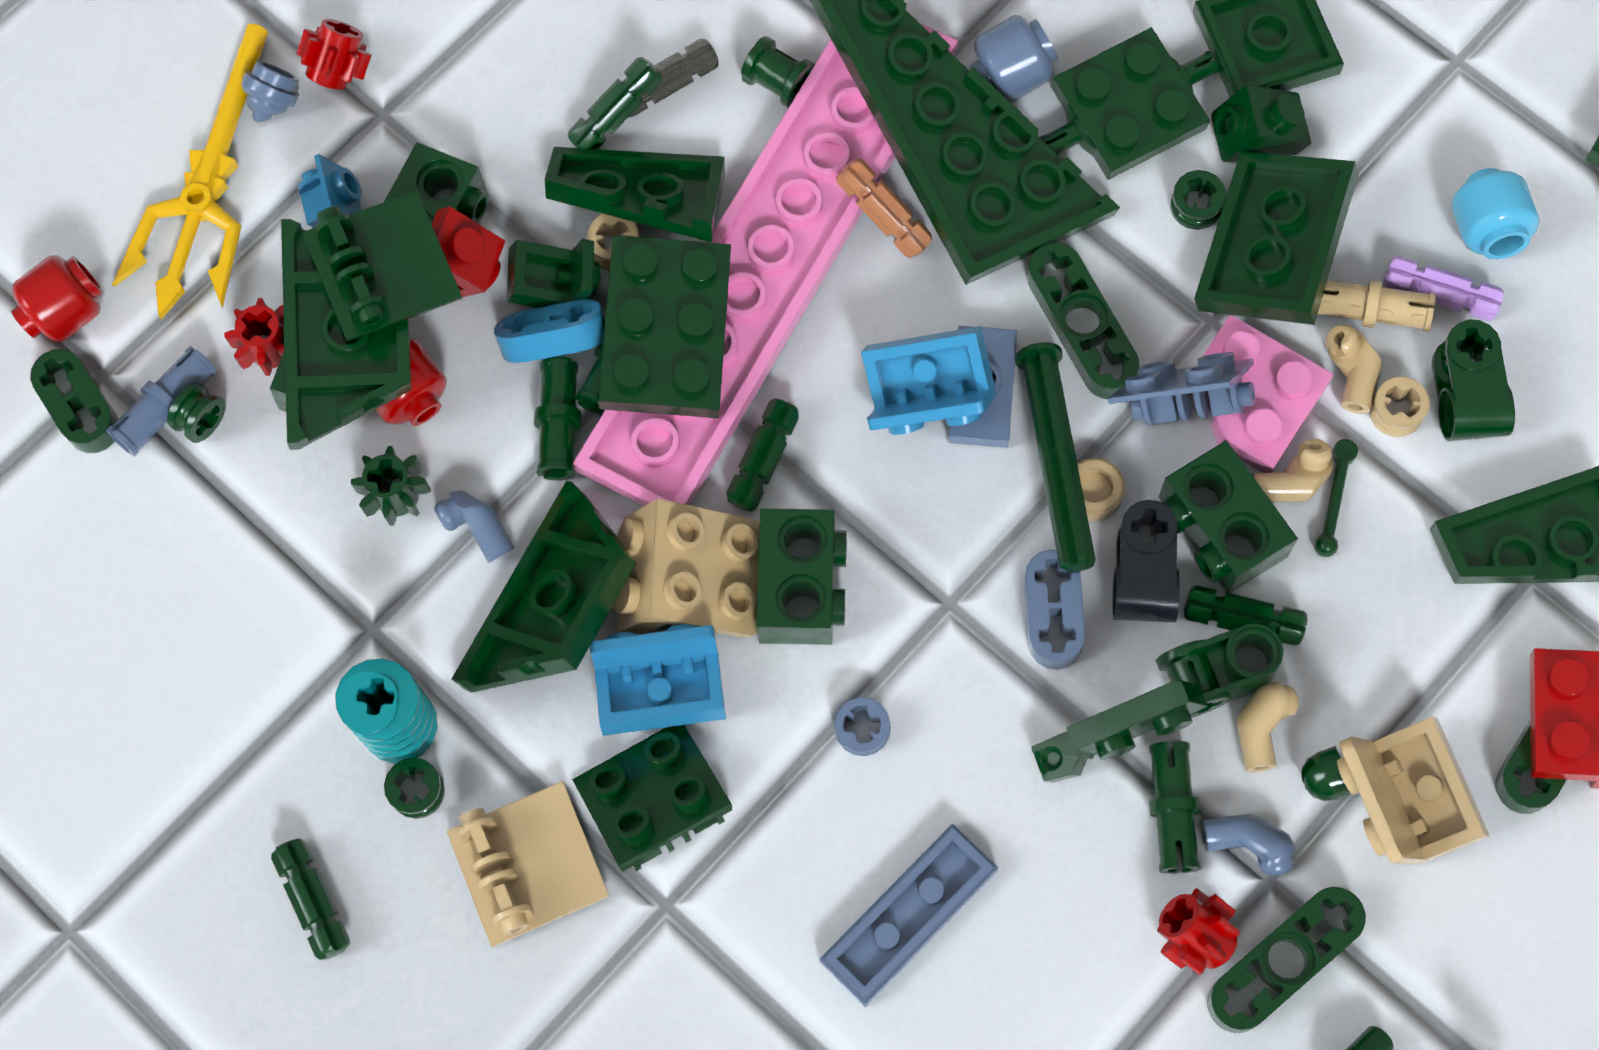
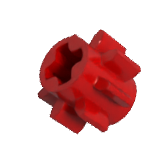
[296,19,372,90]
[224,298,284,376]
[1157,888,1240,975]

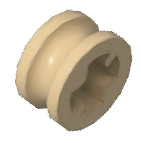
[587,214,640,271]
[1370,377,1430,437]

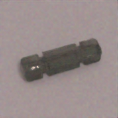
[629,38,719,117]

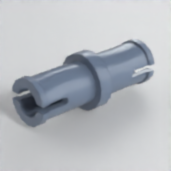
[106,346,218,457]

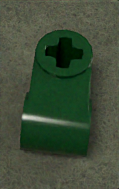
[1431,319,1515,441]
[1155,623,1284,718]

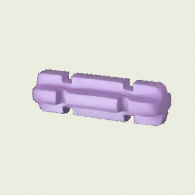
[1384,255,1504,321]

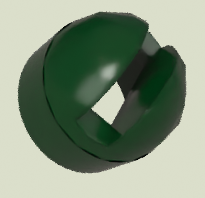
[1301,746,1351,801]

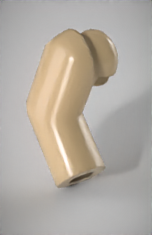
[1325,324,1382,414]
[1252,439,1333,503]
[1236,682,1299,773]

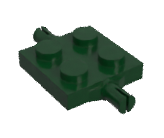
[1039,27,1219,180]

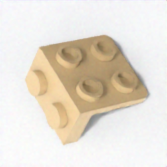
[614,498,760,638]
[1337,716,1490,865]

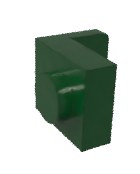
[1211,85,1312,163]
[506,238,601,308]

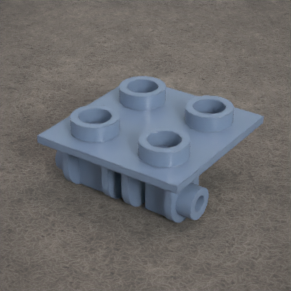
[1108,352,1255,426]

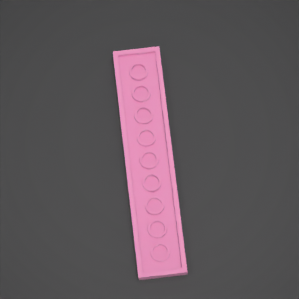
[573,23,958,506]

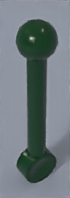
[1314,439,1358,557]

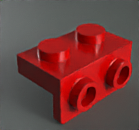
[1530,648,1599,789]

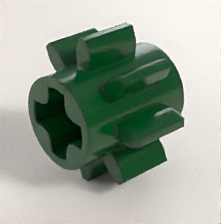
[351,446,431,526]

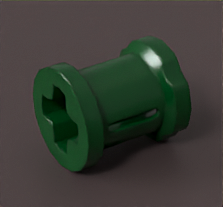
[741,36,815,108]

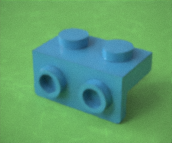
[861,326,997,435]
[590,624,726,736]

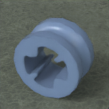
[834,697,891,756]

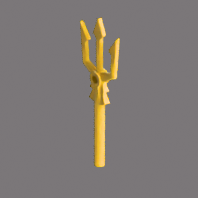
[112,24,268,320]

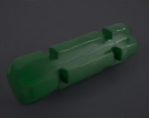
[567,57,663,149]
[726,398,799,512]
[1184,585,1308,646]
[271,838,350,960]

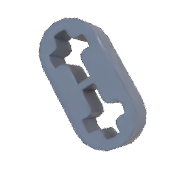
[1024,549,1085,670]

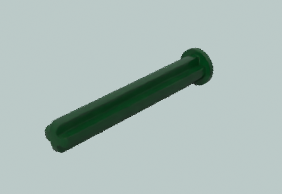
[1015,342,1096,573]

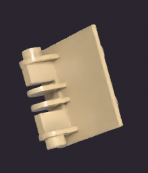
[447,781,610,947]

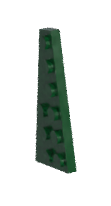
[810,0,1120,285]

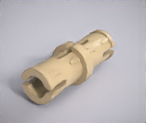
[1318,280,1436,332]

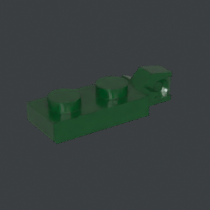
[1031,679,1208,783]

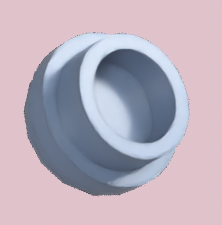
[241,60,299,122]

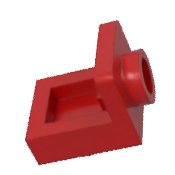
[432,206,506,297]

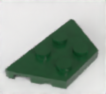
[281,219,412,450]
[451,480,637,693]

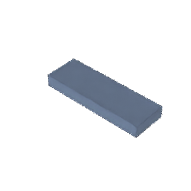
[819,823,999,1007]

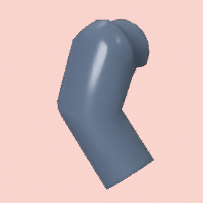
[434,490,515,563]
[1201,814,1295,876]

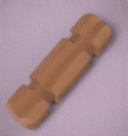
[836,158,932,258]

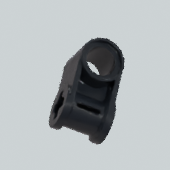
[1112,500,1180,623]

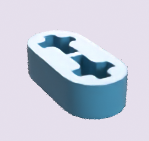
[494,299,605,363]

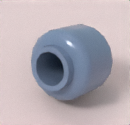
[969,15,1059,102]

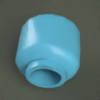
[1452,168,1540,260]

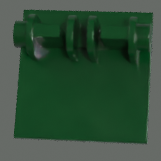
[302,191,462,342]
[572,725,733,872]

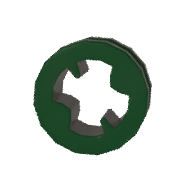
[1170,170,1226,230]
[167,383,226,443]
[384,758,445,819]

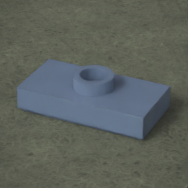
[949,325,1017,448]

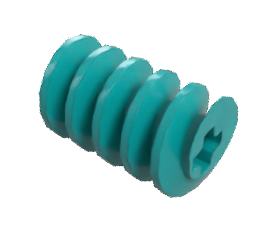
[335,658,438,764]

